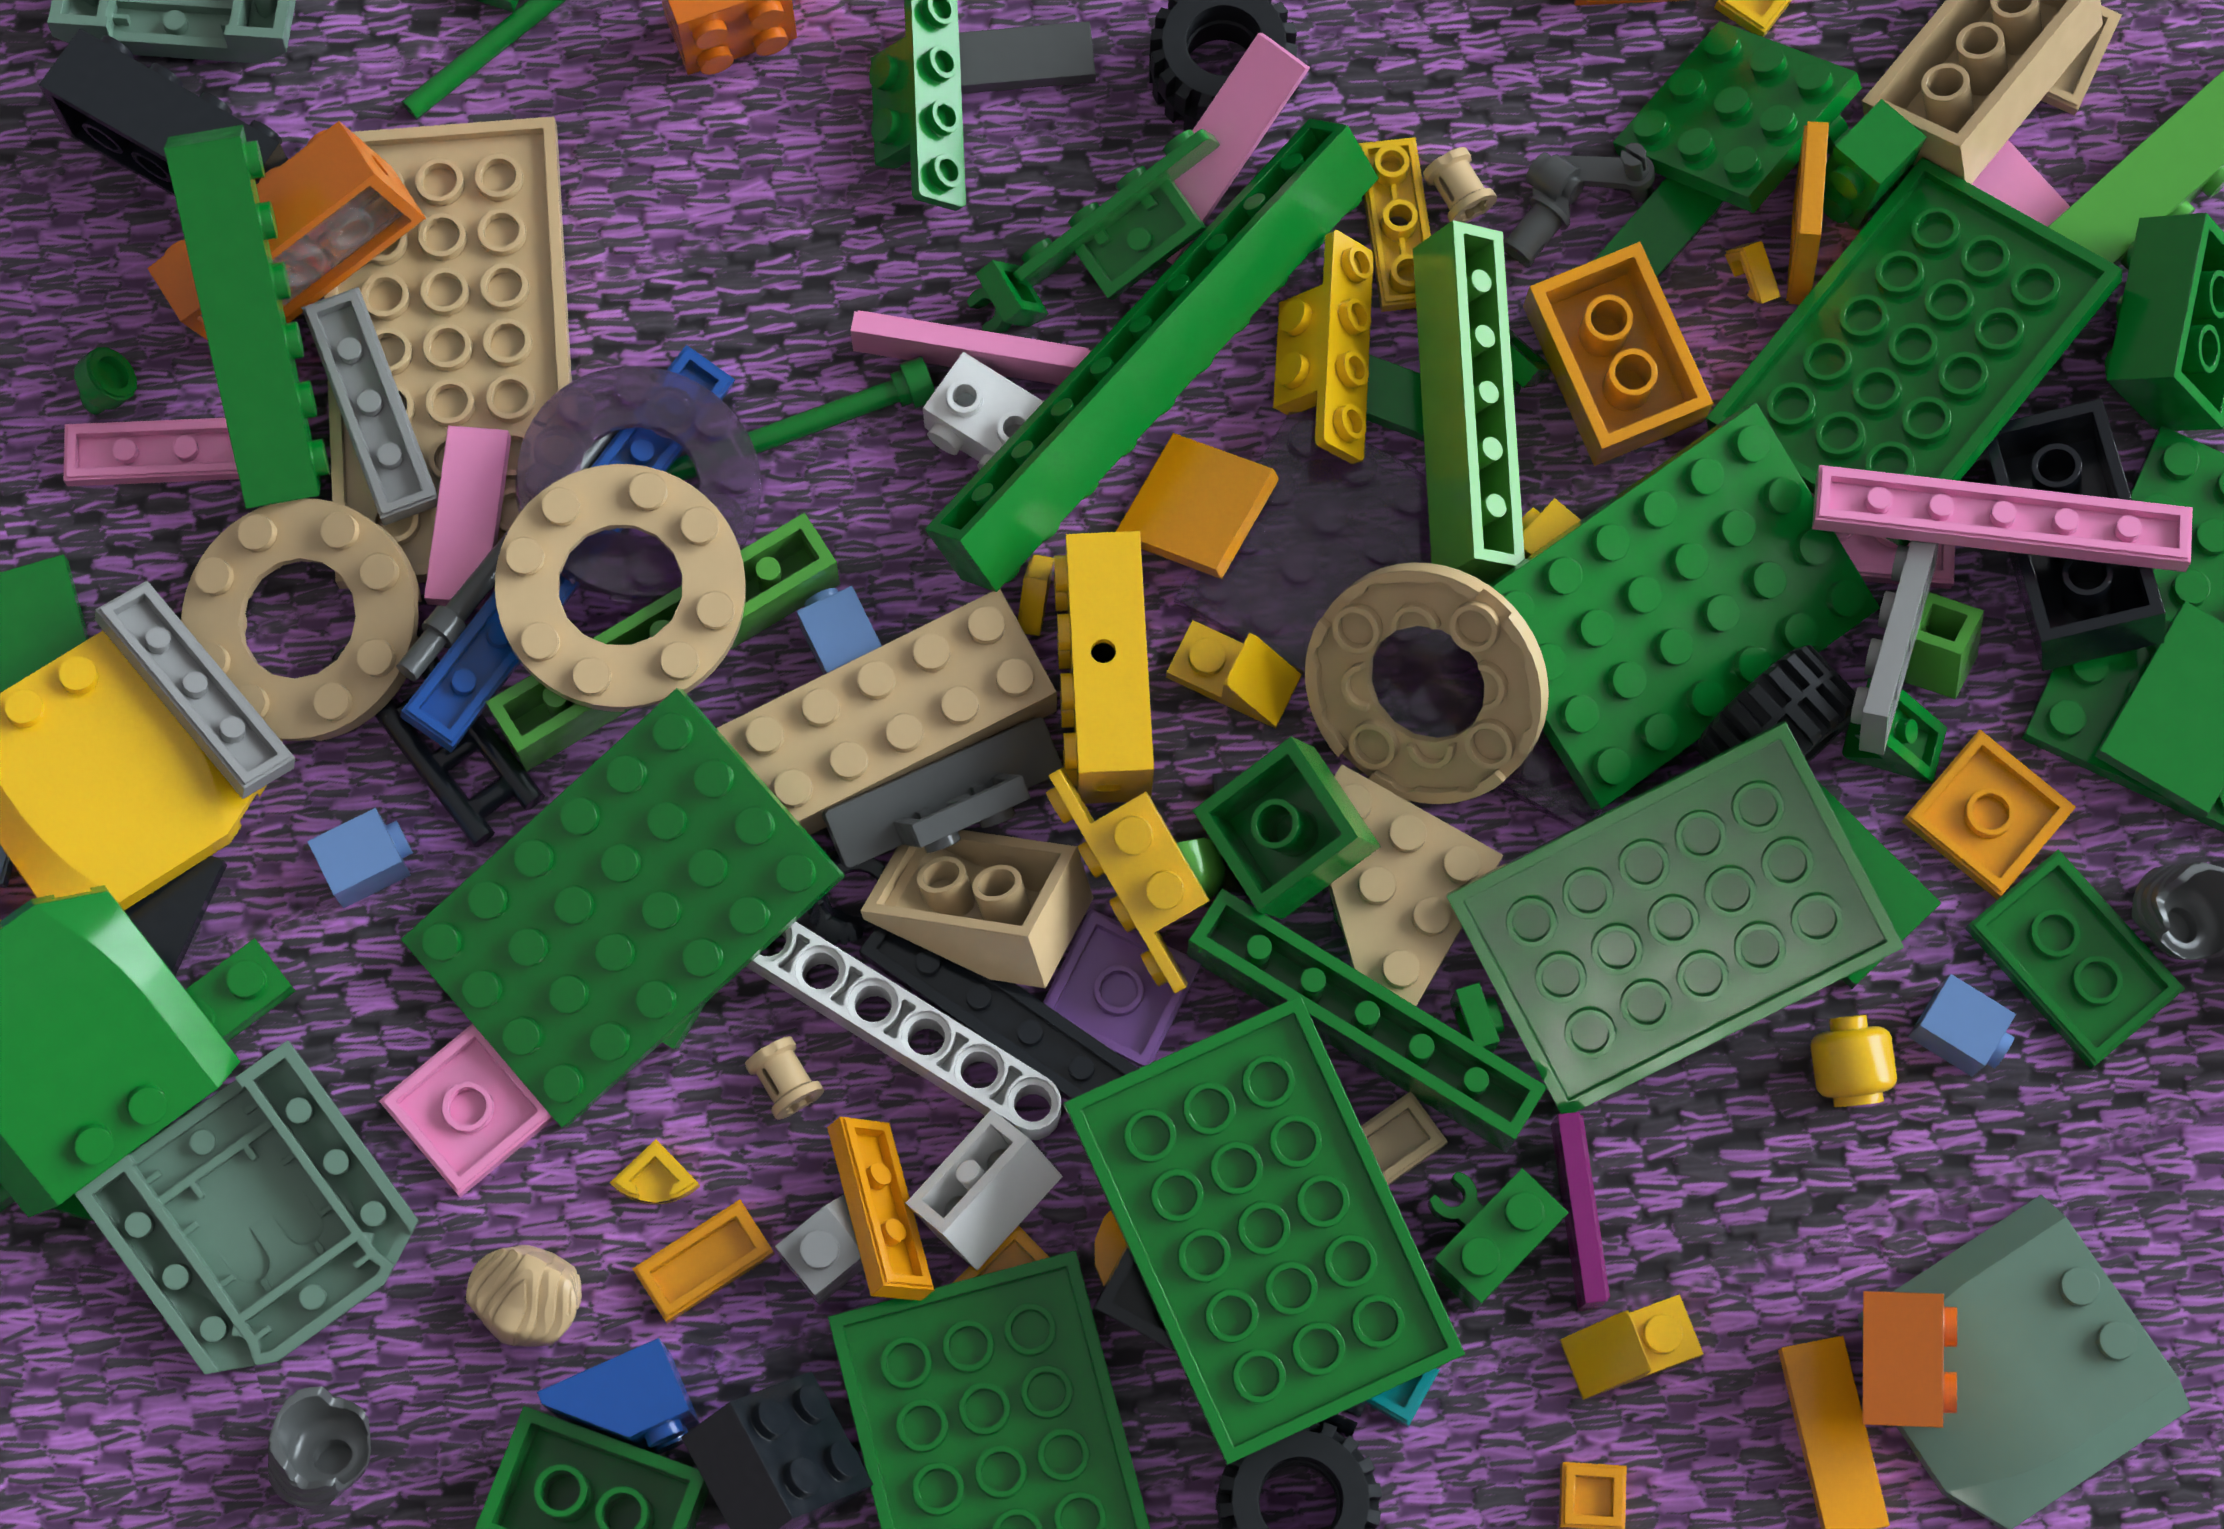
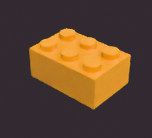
[1523,242,1714,466]

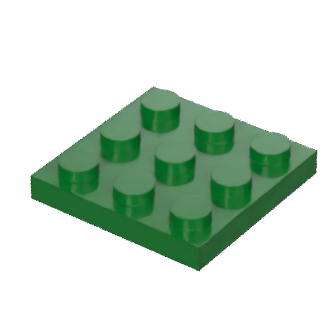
[1613,21,1862,213]

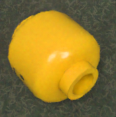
[1810,1015,1897,1107]

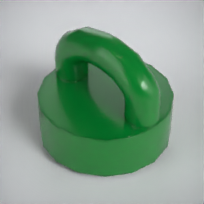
[74,347,137,415]

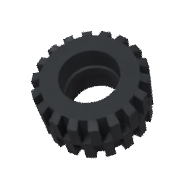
[1148,0,1298,131]
[1696,645,1856,763]
[1215,1422,1382,1529]

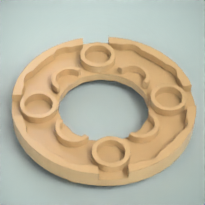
[495,464,746,712]
[181,498,422,742]
[1305,562,1549,804]

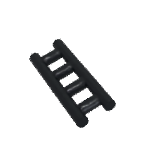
[332,631,545,847]

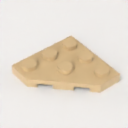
[1328,764,1503,1007]

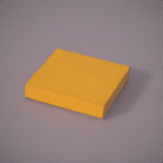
[1116,433,1279,579]
[1901,729,2076,900]

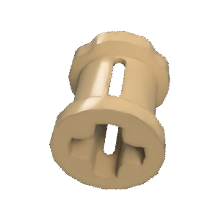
[1423,147,1497,223]
[745,1036,824,1120]

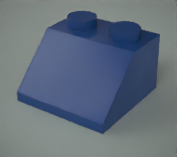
[537,1338,700,1454]

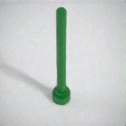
[667,356,935,481]

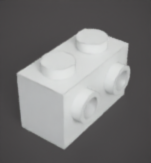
[923,352,1044,470]
[906,1109,1063,1270]

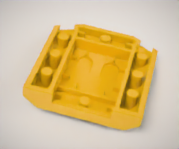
[0,630,267,910]

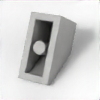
[775,1195,918,1305]

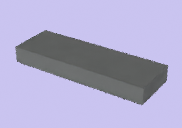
[959,21,1096,94]

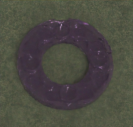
[515,366,761,604]

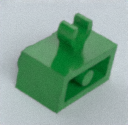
[1823,99,1927,231]
[1427,1168,1569,1313]

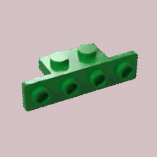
[869,0,966,211]
[1013,129,1220,300]

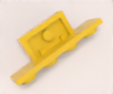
[1273,230,1374,464]
[1046,768,1209,994]

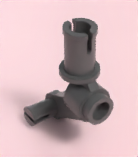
[1503,143,1655,268]

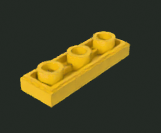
[1359,137,1431,312]

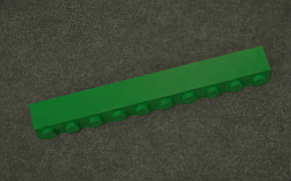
[925,118,1379,592]

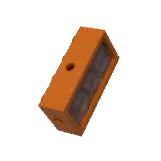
[147,121,426,341]

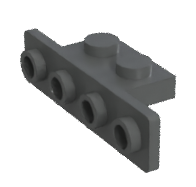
[822,717,1063,868]

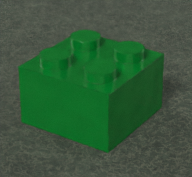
[1192,736,1381,919]

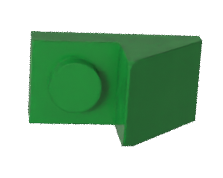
[1842,678,1947,783]

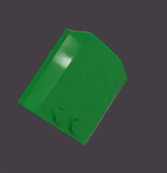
[0,885,240,1218]

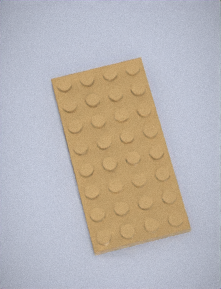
[324,116,576,589]

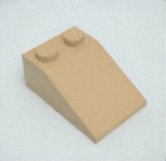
[860,830,1093,988]

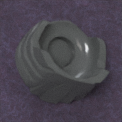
[2132,862,2224,960]
[268,1386,371,1510]

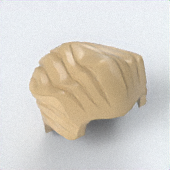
[466,1245,582,1347]

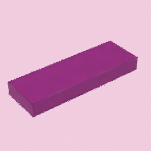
[1551,1112,1610,1311]

